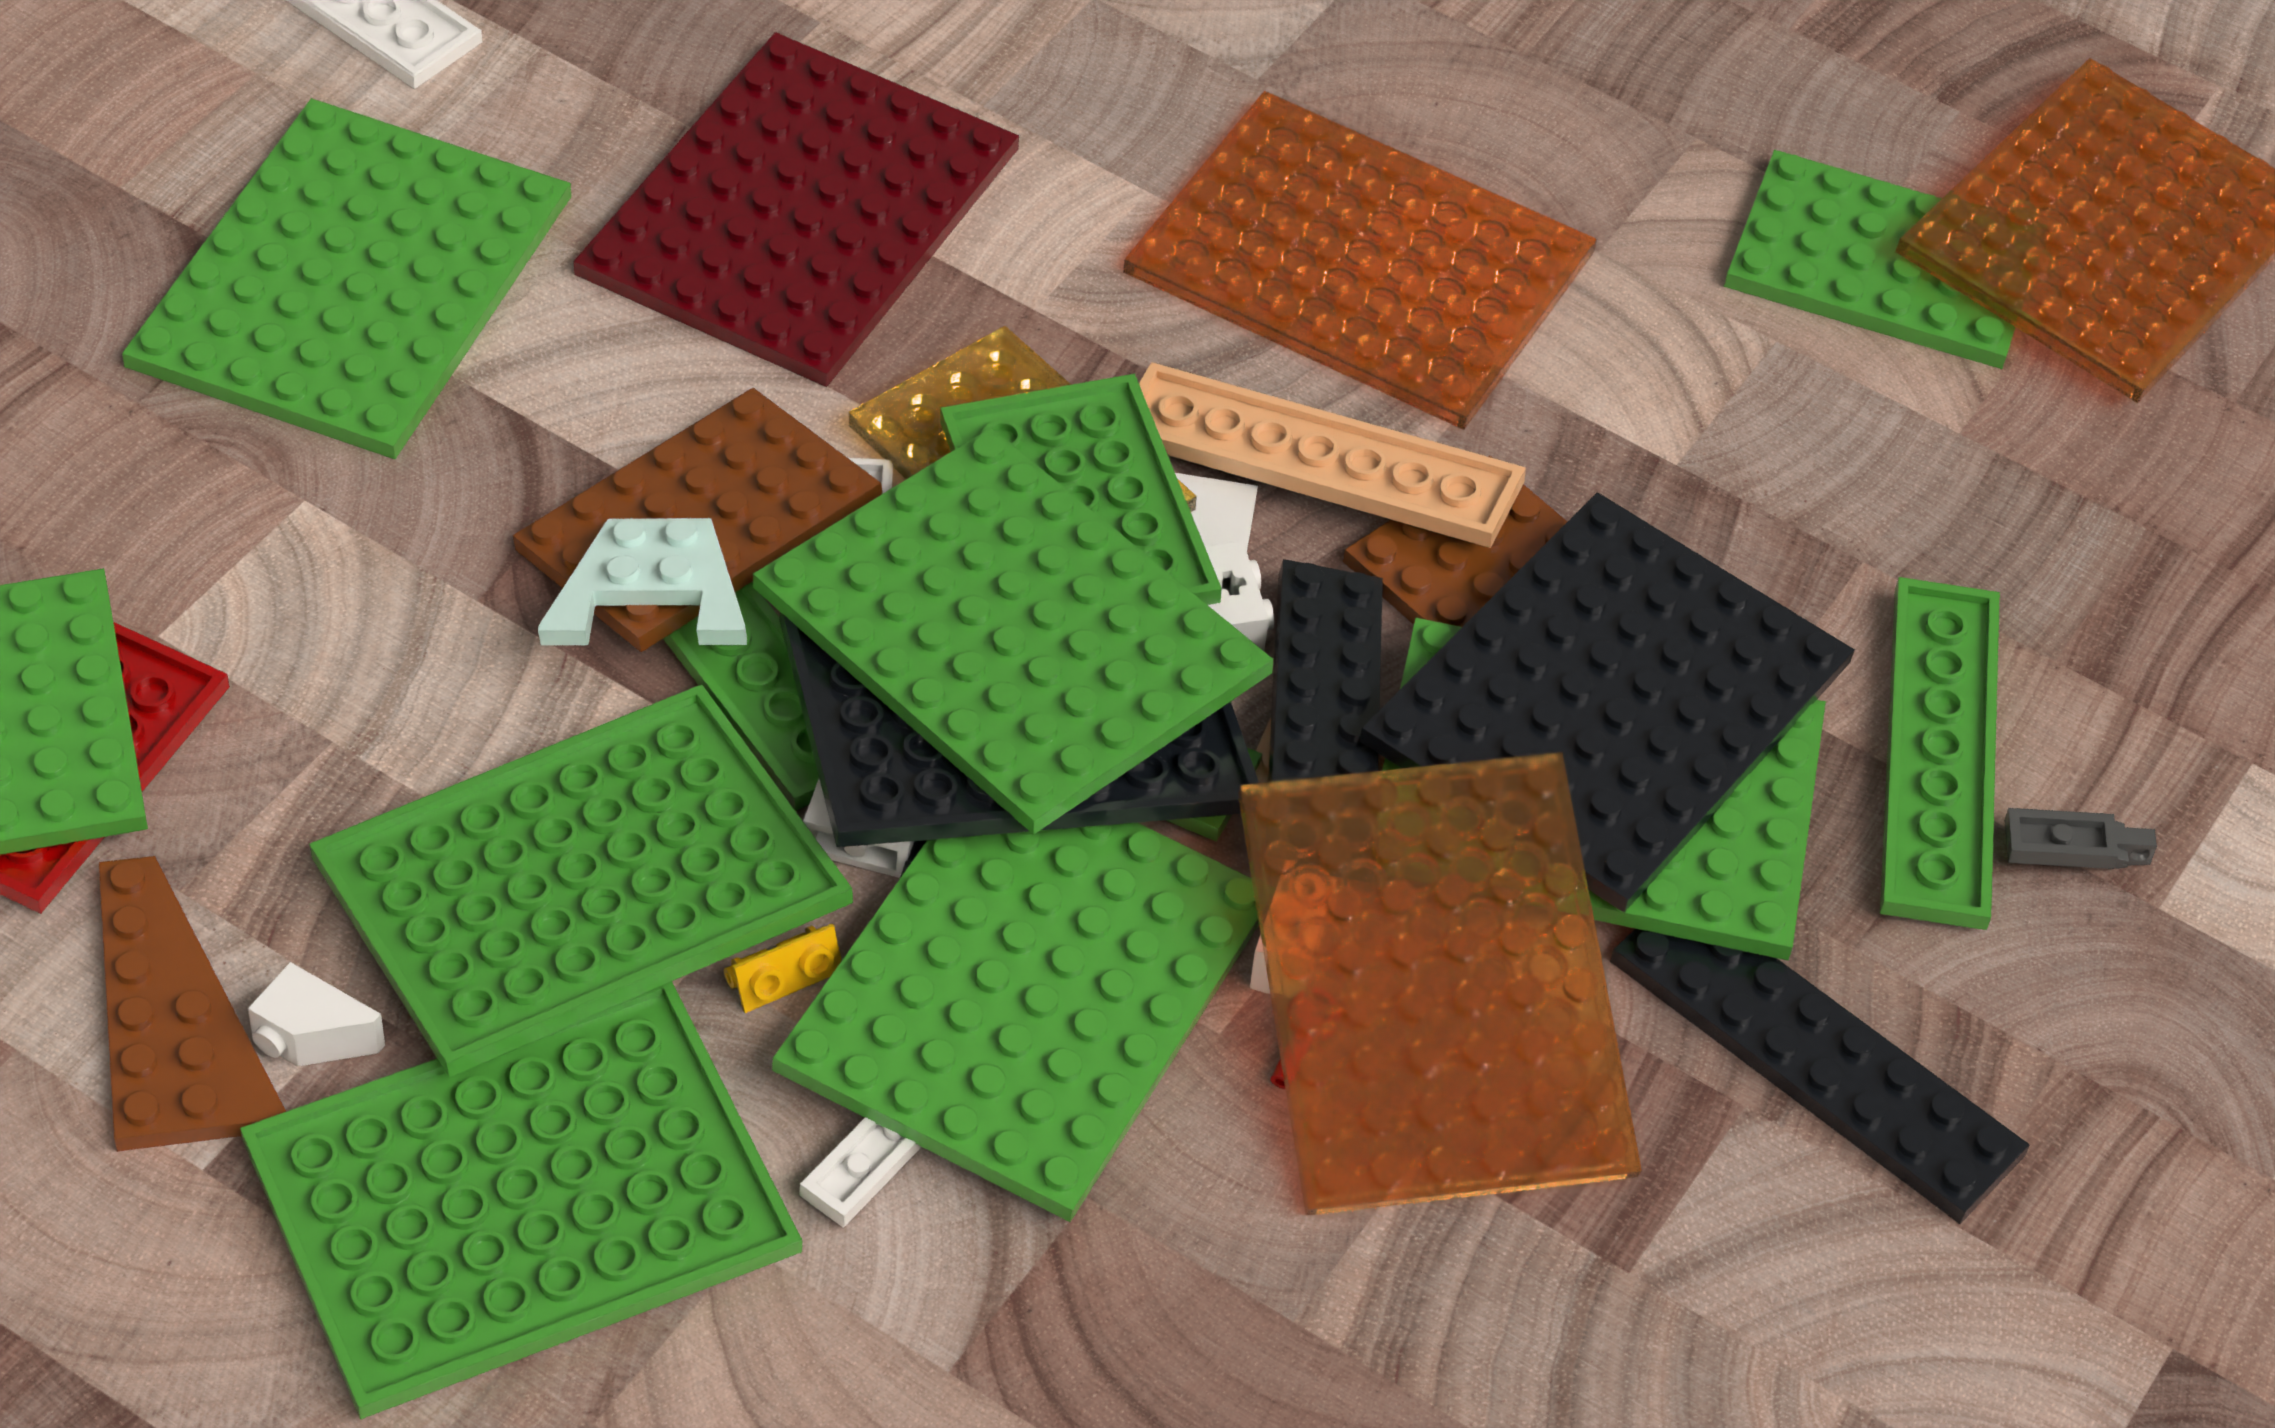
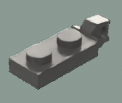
[2004,808,2157,869]

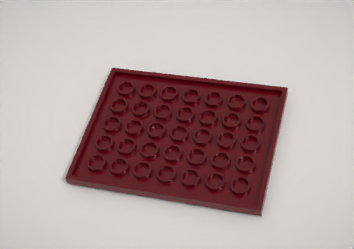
[573,32,1019,387]

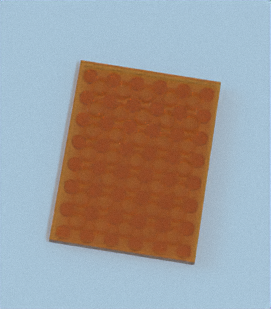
[1895,58,2275,403]
[1123,91,1597,430]
[1238,752,1642,1216]

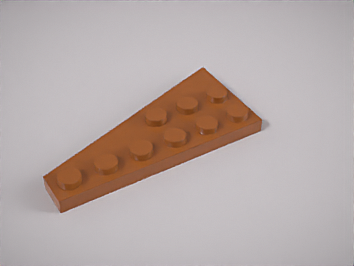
[99,856,286,1152]

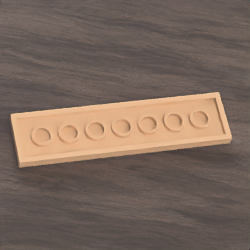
[1139,362,1526,548]

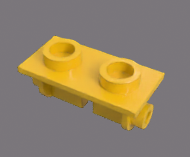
[724,924,842,1013]

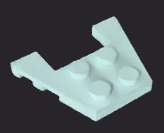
[538,518,747,645]

